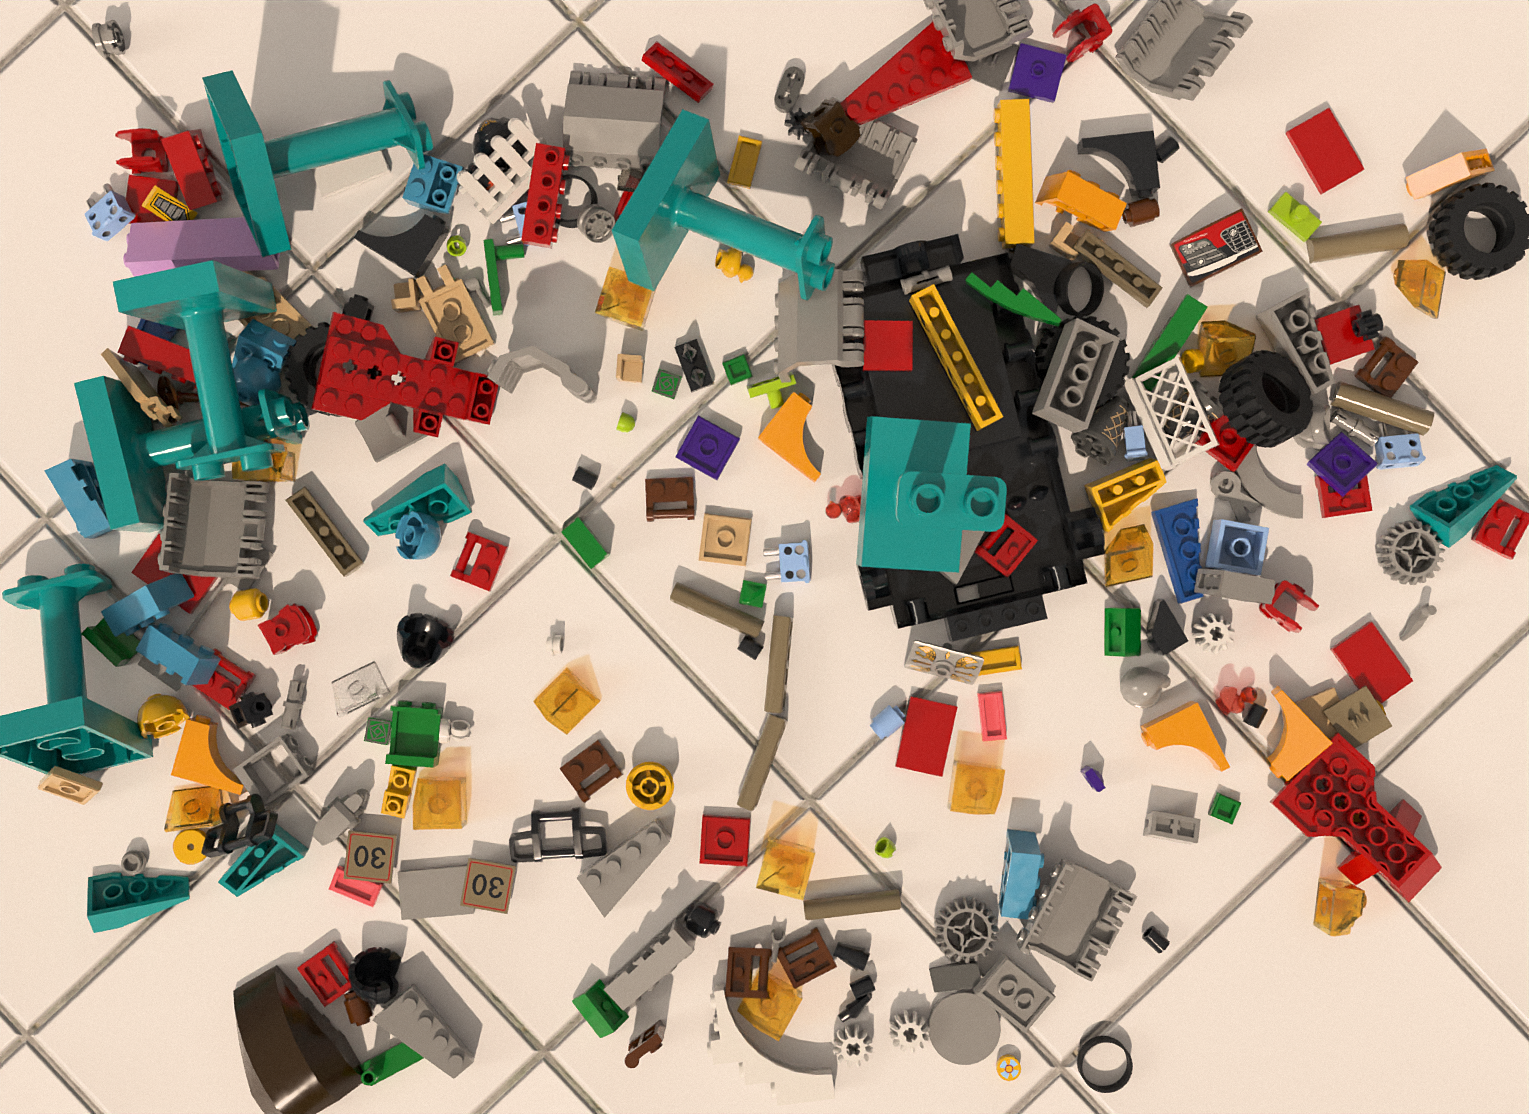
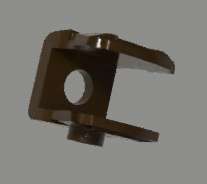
[801,99,861,157]

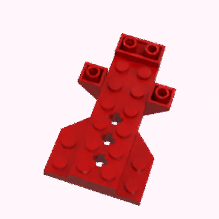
[311,312,498,438]
[1270,733,1442,902]

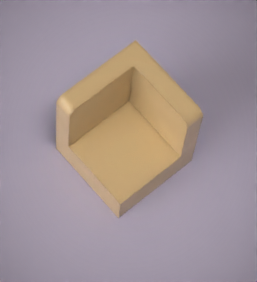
[1049,221,1079,261]
[391,278,421,313]
[616,354,644,383]

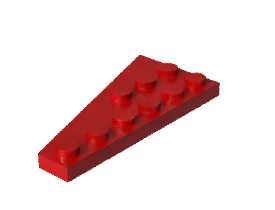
[840,21,972,125]

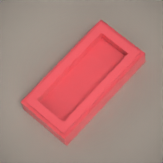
[977,691,1007,742]
[329,865,384,907]

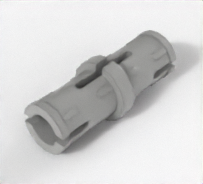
[901,265,953,295]
[1330,409,1380,446]
[280,680,306,730]

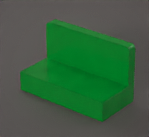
[561,516,610,569]
[1104,608,1141,657]
[81,618,141,667]
[572,979,629,1038]

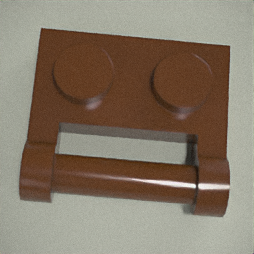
[1355,336,1419,398]
[645,477,695,522]
[559,739,624,803]
[777,927,837,989]
[725,947,772,1000]
[624,1020,666,1068]

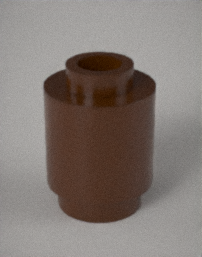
[1122,198,1160,227]
[343,990,374,1026]

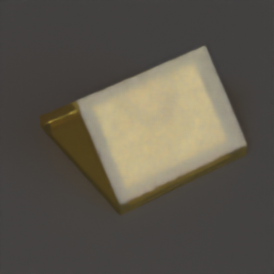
[533,667,601,735]
[164,786,224,832]

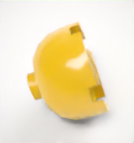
[137,694,190,739]

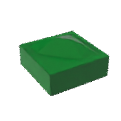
[739,580,767,608]

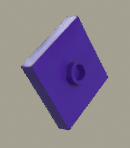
[1008,43,1067,103]
[675,415,740,481]
[1306,431,1378,497]

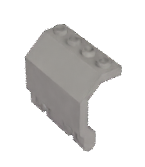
[923,0,1033,62]
[1115,0,1253,101]
[563,71,666,172]
[794,97,918,210]
[774,269,864,383]
[487,345,597,404]
[158,473,269,579]
[1016,859,1137,982]

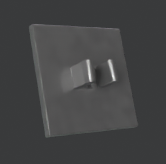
[965,44,1019,91]

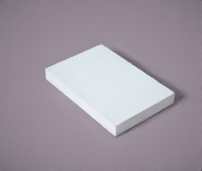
[311,150,390,199]

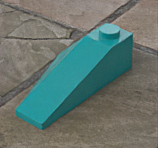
[363,463,472,536]
[1410,465,1517,548]
[87,872,190,933]

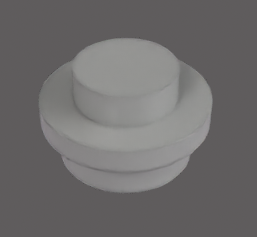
[121,850,146,875]

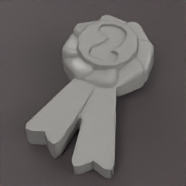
[1211,471,1260,523]

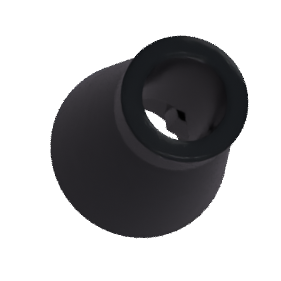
[833,942,870,971]

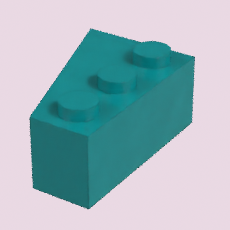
[218,823,309,897]

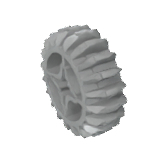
[1376,520,1446,585]
[933,897,999,963]

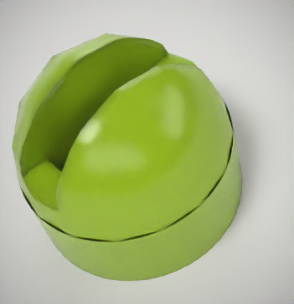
[447,235,466,256]
[616,412,635,433]
[875,837,896,858]

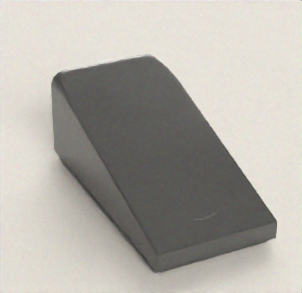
[929,959,981,993]

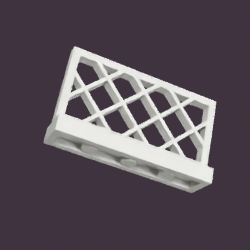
[1124,357,1220,471]

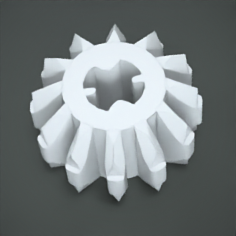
[1192,613,1235,654]
[889,1010,930,1053]
[832,1025,873,1068]

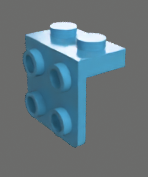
[232,319,297,377]

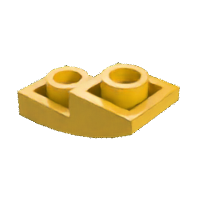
[381,764,417,818]

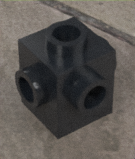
[229,692,273,729]

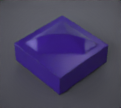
[1080,765,1106,792]

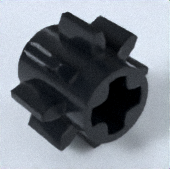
[784,107,811,140]
[1352,309,1383,341]

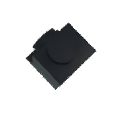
[342,294,374,321]

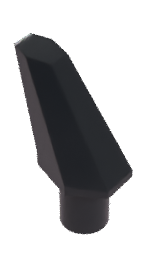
[838,993,872,1022]

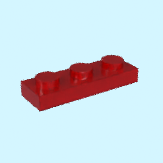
[641,41,714,103]

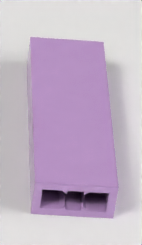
[123,217,280,277]

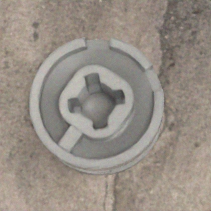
[92,20,126,58]
[577,204,615,243]

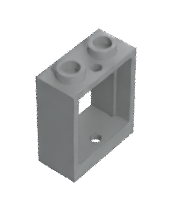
[1194,569,1276,604]
[233,734,315,807]

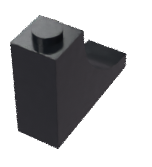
[1077,130,1160,198]
[354,214,450,278]
[1008,244,1072,333]

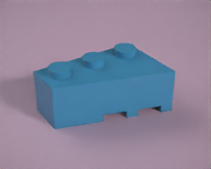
[44,459,113,539]
[101,573,195,637]
[136,623,221,685]
[999,829,1044,920]

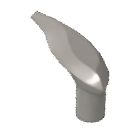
[1399,603,1437,641]

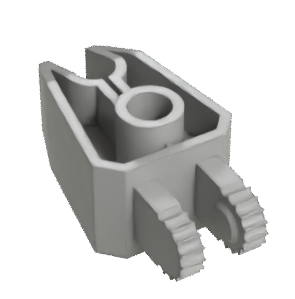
[312,789,370,846]

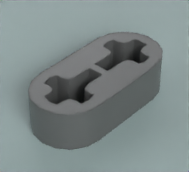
[774,66,805,113]

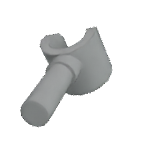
[464,277,491,308]
[770,929,785,963]

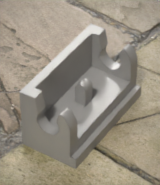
[1143,810,1201,845]

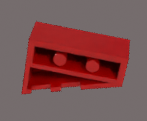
[161,129,223,211]

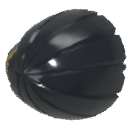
[473,117,527,173]
[397,613,455,669]
[348,947,401,1004]

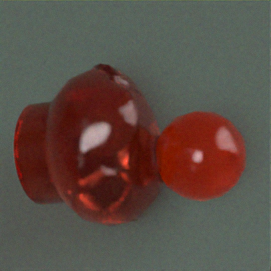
[825,495,861,524]
[1215,686,1258,716]

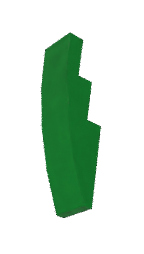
[965,273,1062,326]
[1131,294,1208,392]

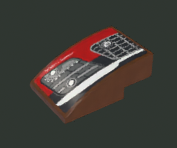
[1170,208,1263,288]

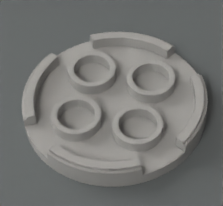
[928,991,1001,1065]

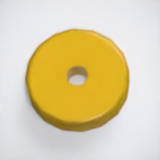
[173,828,207,865]

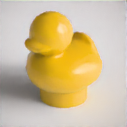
[715,247,754,283]

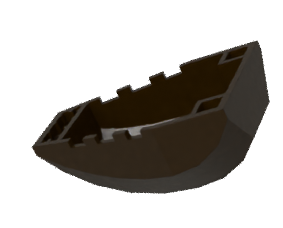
[233,965,364,1114]

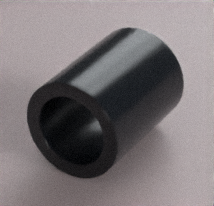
[1156,136,1180,163]
[572,466,599,490]
[737,635,764,660]
[1243,702,1268,729]
[1142,926,1170,954]
[849,975,876,999]

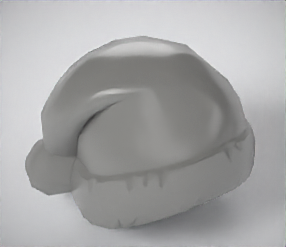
[1293,404,1331,451]
[1120,667,1171,708]

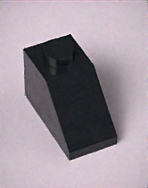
[1146,599,1188,656]

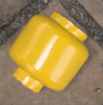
[229,588,269,621]

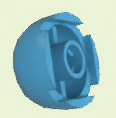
[233,357,281,406]
[395,511,442,560]

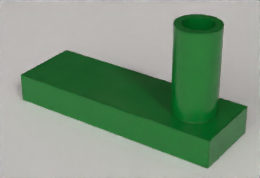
[483,239,524,316]
[360,1042,424,1086]

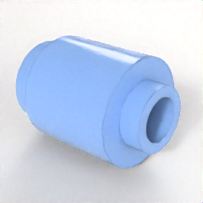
[869,705,905,740]

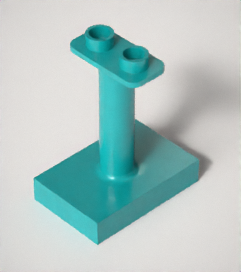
[202,70,433,258]
[612,109,835,301]
[112,260,285,481]
[74,376,310,533]
[856,416,1007,573]
[0,564,153,775]

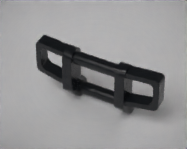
[201,794,278,858]
[509,807,607,863]

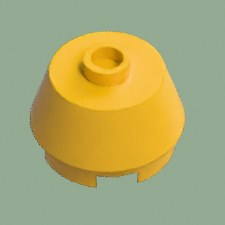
[626,762,674,810]

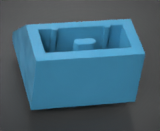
[402,154,464,214]

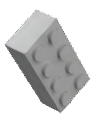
[1032,318,1120,433]

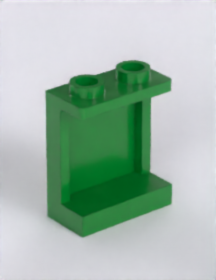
[385,700,443,768]

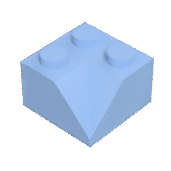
[1205,519,1269,576]

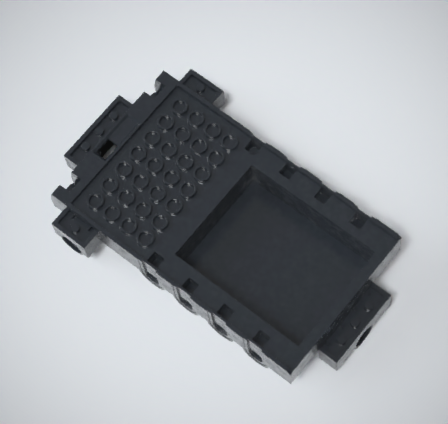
[832,234,1106,642]

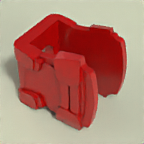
[1052,4,1112,62]
[115,128,169,175]
[1259,580,1319,633]
[258,603,318,655]

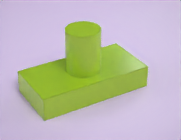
[1268,192,1322,242]
[746,372,796,409]

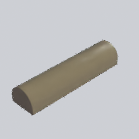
[1306,223,1409,264]
[1072,230,1163,308]
[1330,381,1435,436]
[285,486,364,577]
[670,582,764,639]
[764,615,793,713]
[737,713,788,811]
[803,889,901,920]

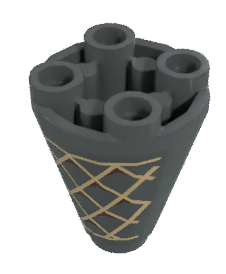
[1163,379,1224,444]
[1071,396,1129,465]

